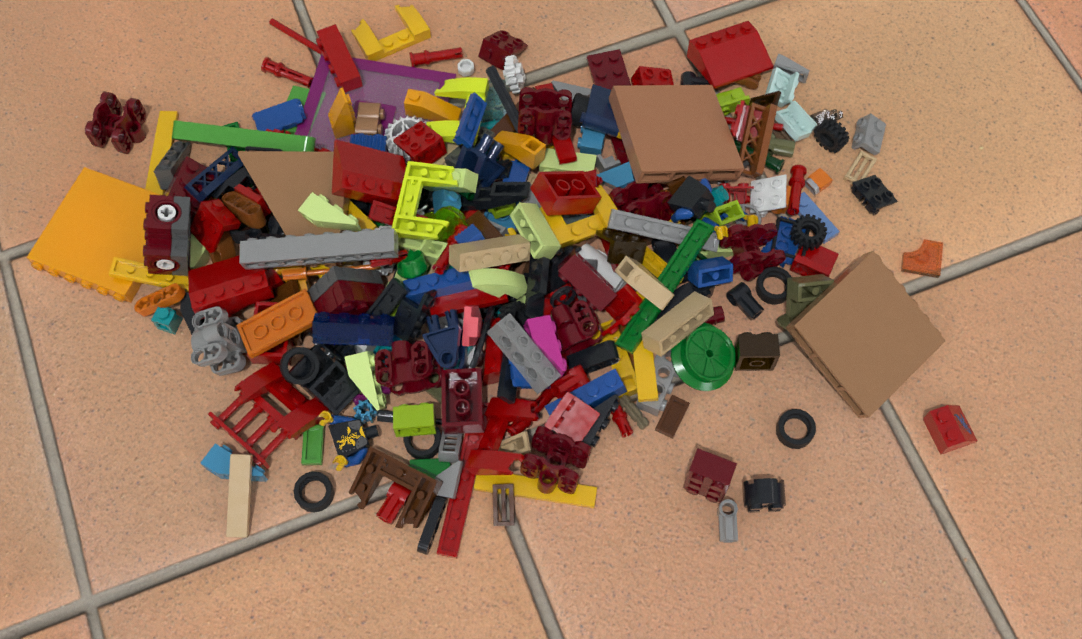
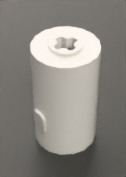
[578,243,627,292]

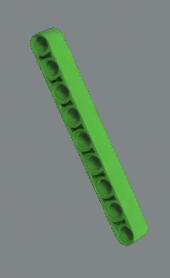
[172,120,316,152]

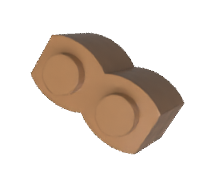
[355,102,385,136]

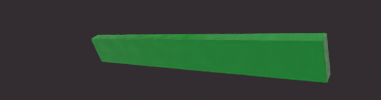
[615,219,714,355]

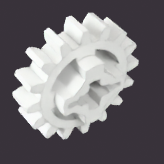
[503,55,526,95]

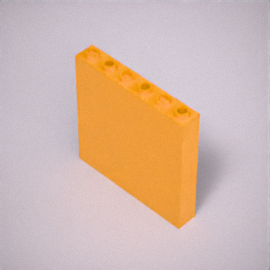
[26,167,160,303]

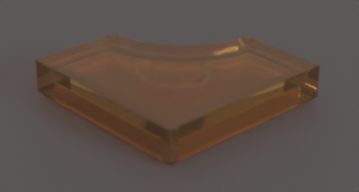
[901,239,943,278]

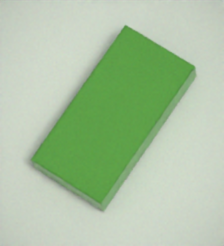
[301,425,325,466]

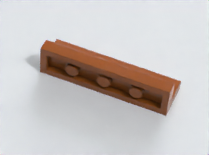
[739,103,778,178]

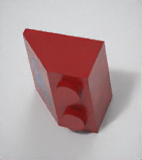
[923,405,977,455]

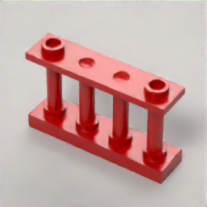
[208,380,301,470]

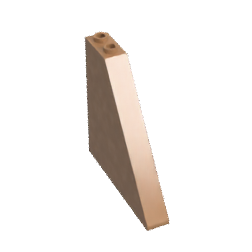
[238,151,349,268]

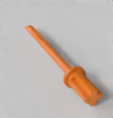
[282,264,380,281]

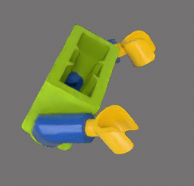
[699,200,758,240]

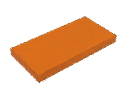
[236,288,322,359]

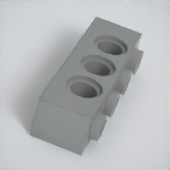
[487,313,561,394]
[636,349,678,417]

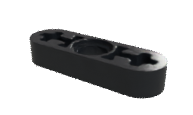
[417,495,447,555]

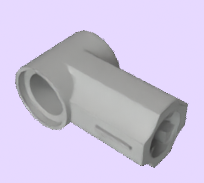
[717,499,738,543]

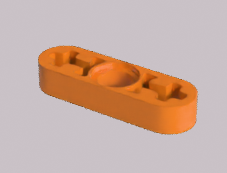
[134,283,185,317]

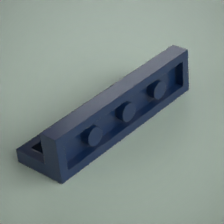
[184,146,244,203]

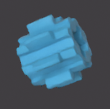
[353,399,378,425]

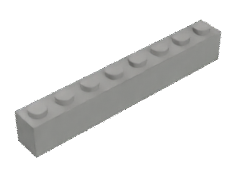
[239,227,398,270]

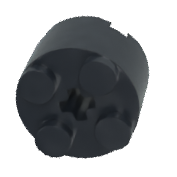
[743,478,786,513]

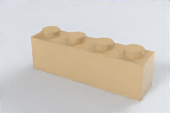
[449,234,530,272]
[641,291,714,357]

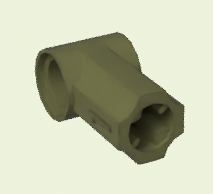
[768,134,795,157]

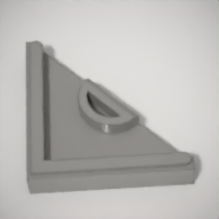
[551,80,591,101]
[436,461,463,499]

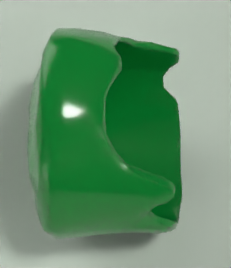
[397,249,428,279]

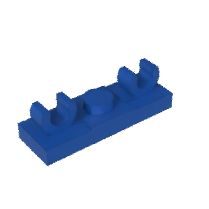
[453,93,487,148]

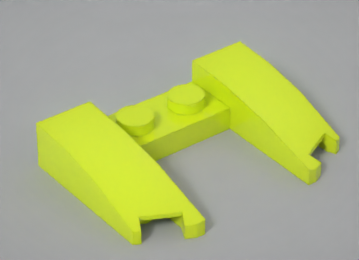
[426,77,489,145]
[392,161,459,240]

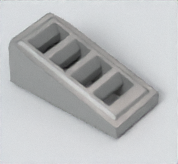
[773,54,810,83]
[438,431,463,463]

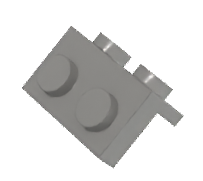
[851,113,886,155]

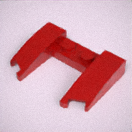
[234,362,328,439]
[464,398,539,475]

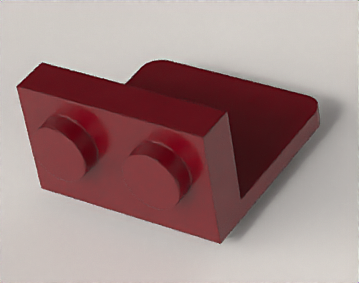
[478,30,528,70]

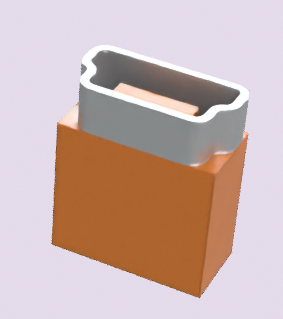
[805,168,833,195]

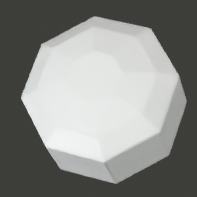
[458,59,474,77]

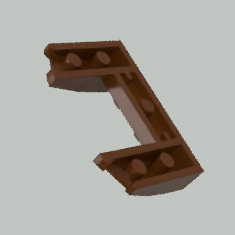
[349,446,443,528]

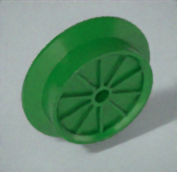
[671,323,735,391]

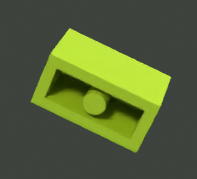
[393,402,436,437]

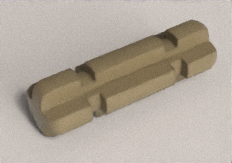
[619,395,649,430]

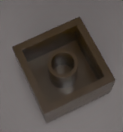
[734,332,780,371]

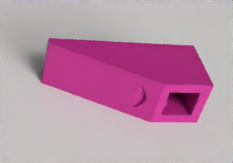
[524,315,567,378]

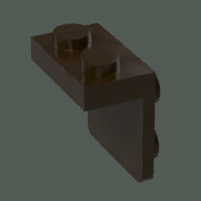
[596,228,647,264]

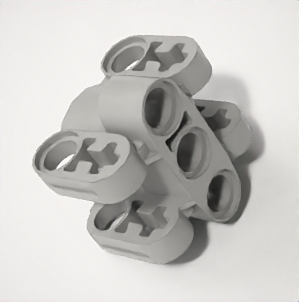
[191,306,247,376]

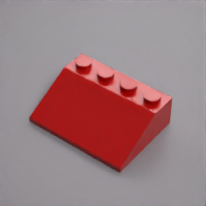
[687,21,774,89]
[332,139,406,207]
[188,255,274,320]

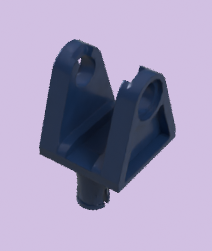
[455,133,505,187]
[423,309,468,369]

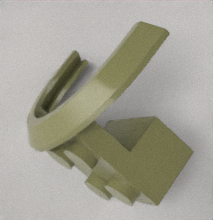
[777,274,834,332]

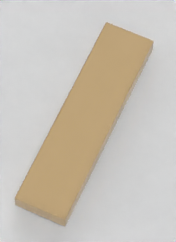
[226,454,253,538]

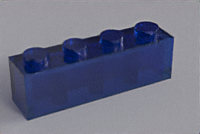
[312,312,395,346]

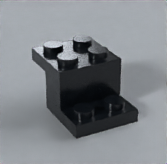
[289,345,361,415]

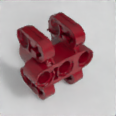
[518,87,572,145]
[85,91,146,154]
[609,181,674,235]
[719,223,786,282]
[550,300,605,356]
[375,340,444,396]
[520,426,591,494]

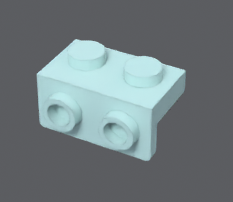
[765,67,799,108]
[775,101,817,142]

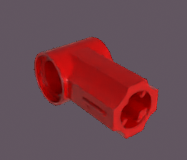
[550,364,590,399]
[376,482,411,525]

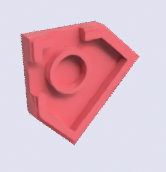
[462,305,483,347]

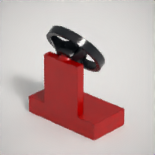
[543,283,578,316]

